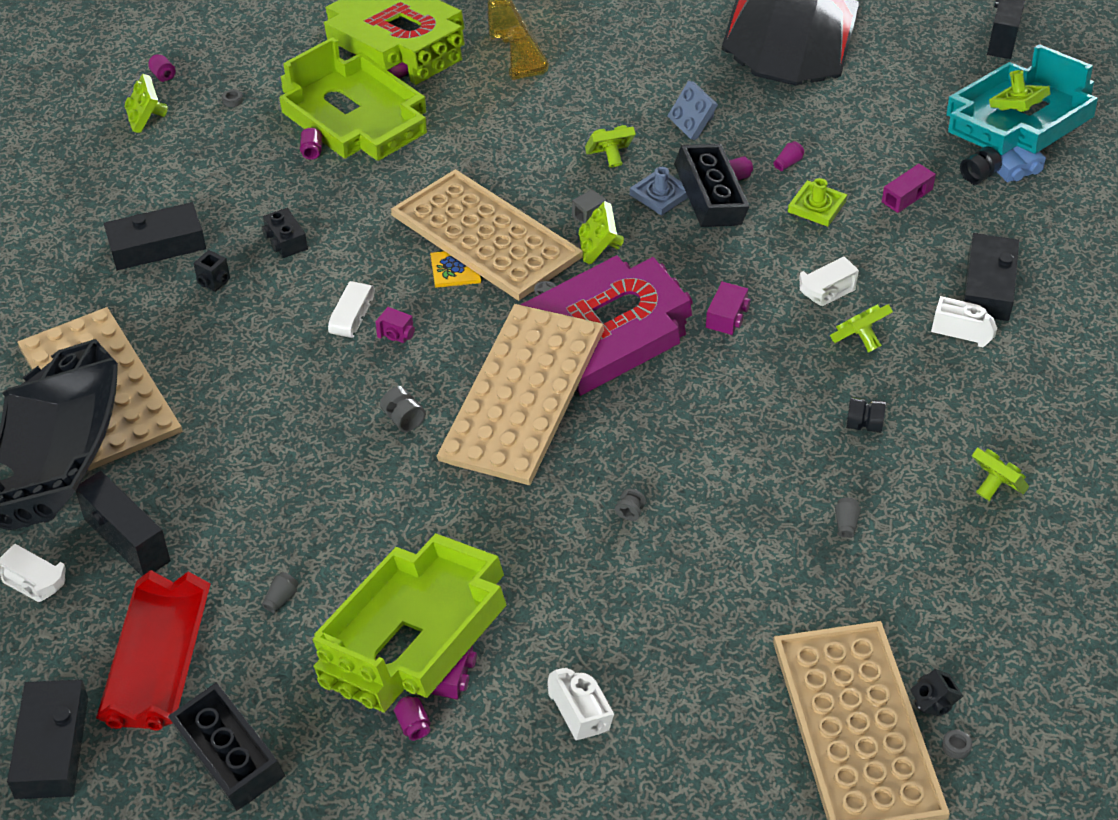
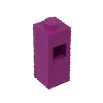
[881,164,936,213]

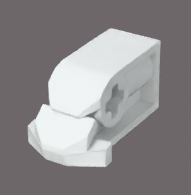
[799,257,859,306]
[931,296,997,347]
[0,544,66,602]
[548,668,614,741]

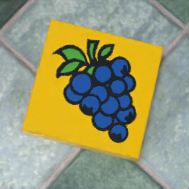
[430,251,481,288]

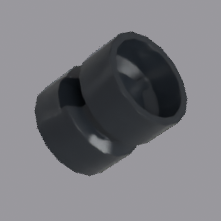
[960,146,1002,185]
[846,397,886,433]

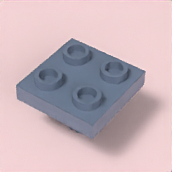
[667,81,718,140]
[630,167,688,216]

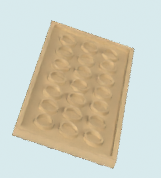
[391,169,583,301]
[437,304,604,485]
[18,307,183,471]
[773,621,950,820]

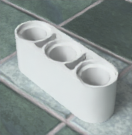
[328,281,374,338]

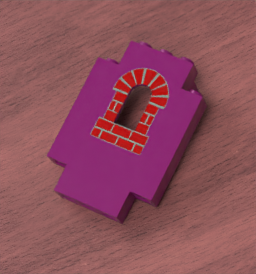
[520,255,693,396]

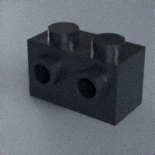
[262,207,308,258]

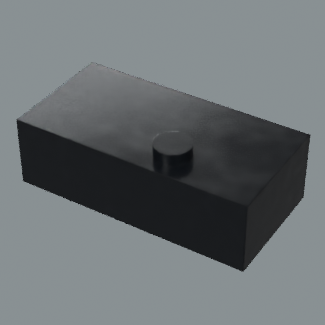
[987,0,1025,59]
[674,144,750,227]
[103,202,206,271]
[963,233,1019,321]
[75,470,171,576]
[7,679,88,799]
[168,682,285,811]

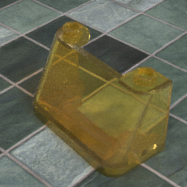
[487,0,548,80]

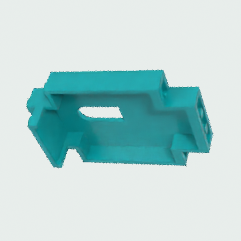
[946,44,1098,156]

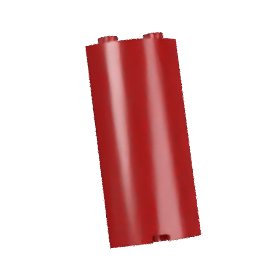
[96,570,211,731]

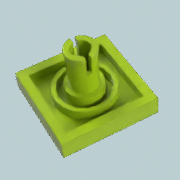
[989,70,1050,112]
[125,74,168,133]
[585,125,636,168]
[788,178,847,227]
[578,201,624,264]
[830,304,893,352]
[972,447,1029,501]

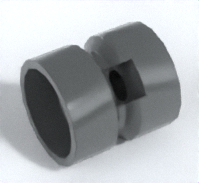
[380,386,426,433]

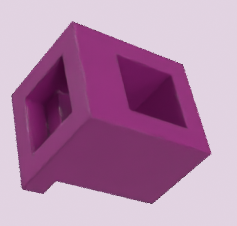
[375,307,415,343]

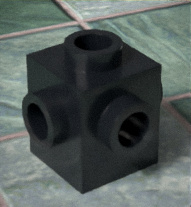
[194,250,230,292]
[910,669,963,716]

